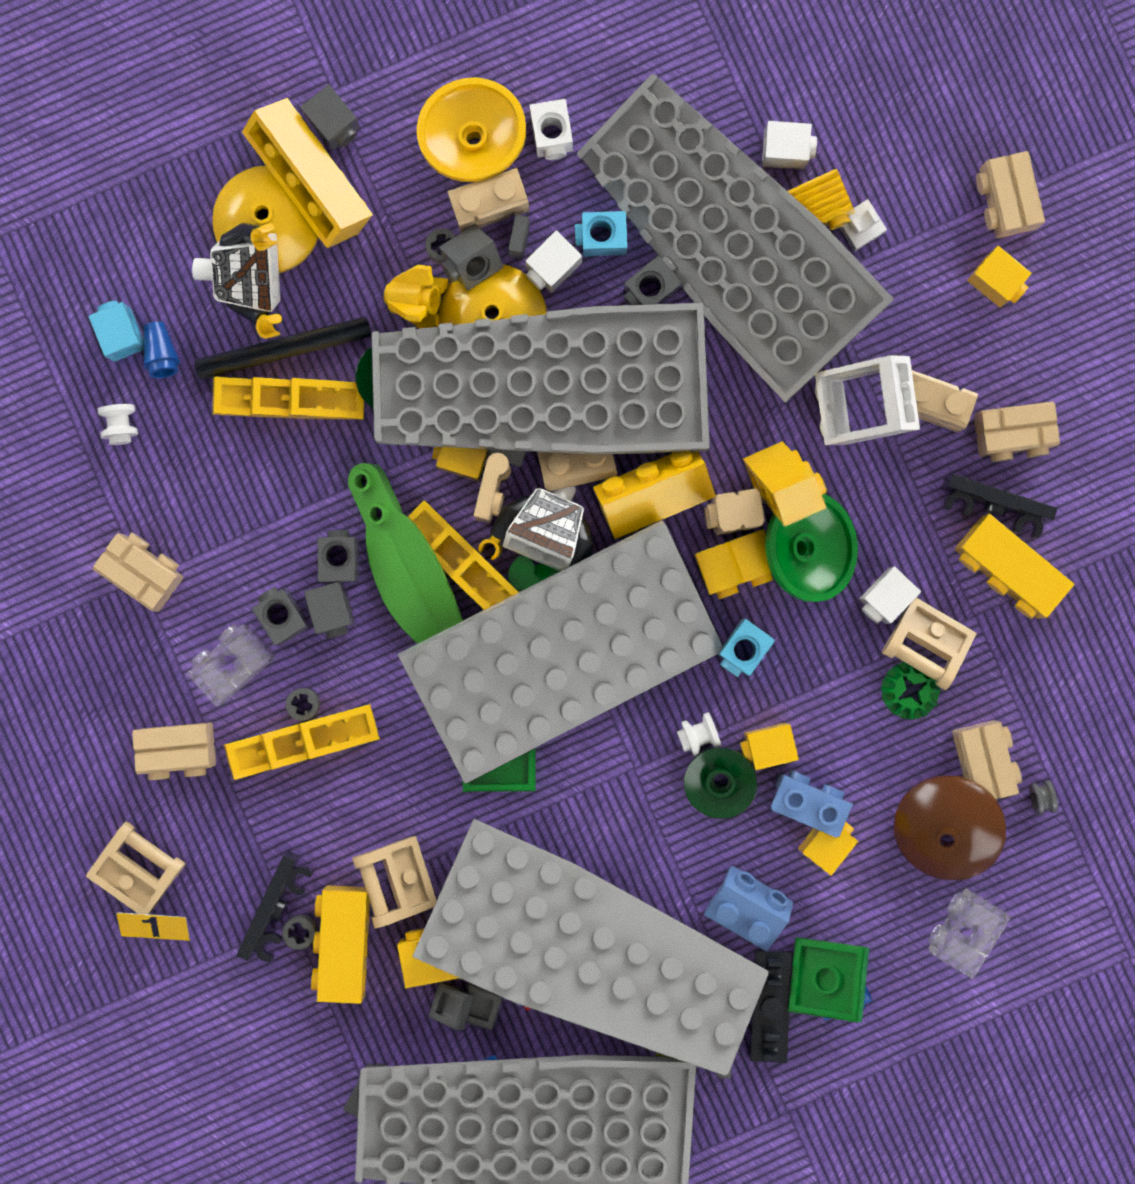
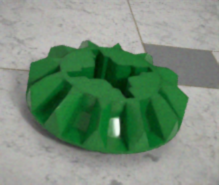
[881,662,941,720]

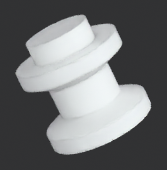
[97,404,138,445]
[677,712,721,756]

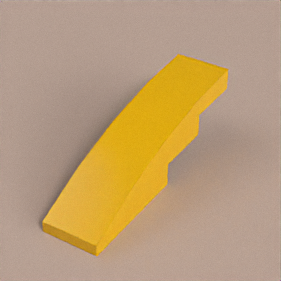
[212,377,364,420]
[408,500,519,610]
[223,704,380,780]

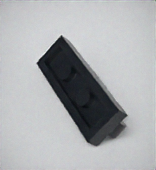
[941,474,1058,539]
[236,851,314,962]
[749,949,792,1063]

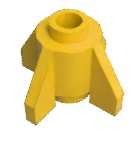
[384,265,449,329]

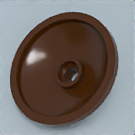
[894,775,1006,880]

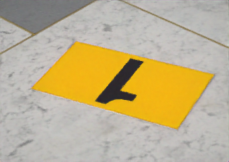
[116,912,190,941]

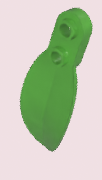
[348,463,463,643]

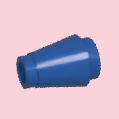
[143,322,180,379]

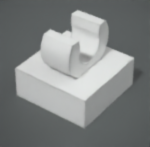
[840,199,887,252]

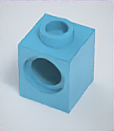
[575,211,627,257]
[89,301,144,362]
[717,619,775,677]

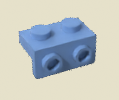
[771,770,853,837]
[704,866,793,952]

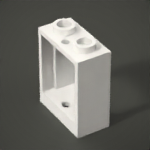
[815,355,920,445]

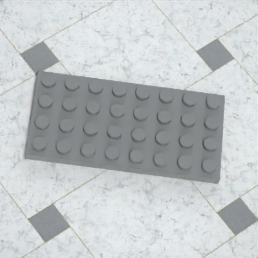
[398,520,723,784]

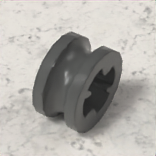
[425,228,456,264]
[286,688,321,721]
[1029,780,1058,816]
[282,914,317,950]

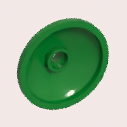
[765,494,858,602]

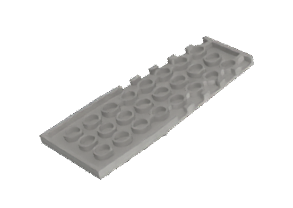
[577,74,895,403]
[372,303,710,455]
[412,819,768,1076]
[355,1055,696,1184]

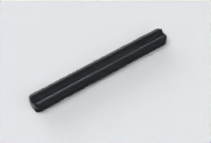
[194,317,371,379]

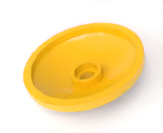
[417,78,526,182]
[212,166,319,273]
[439,264,547,325]

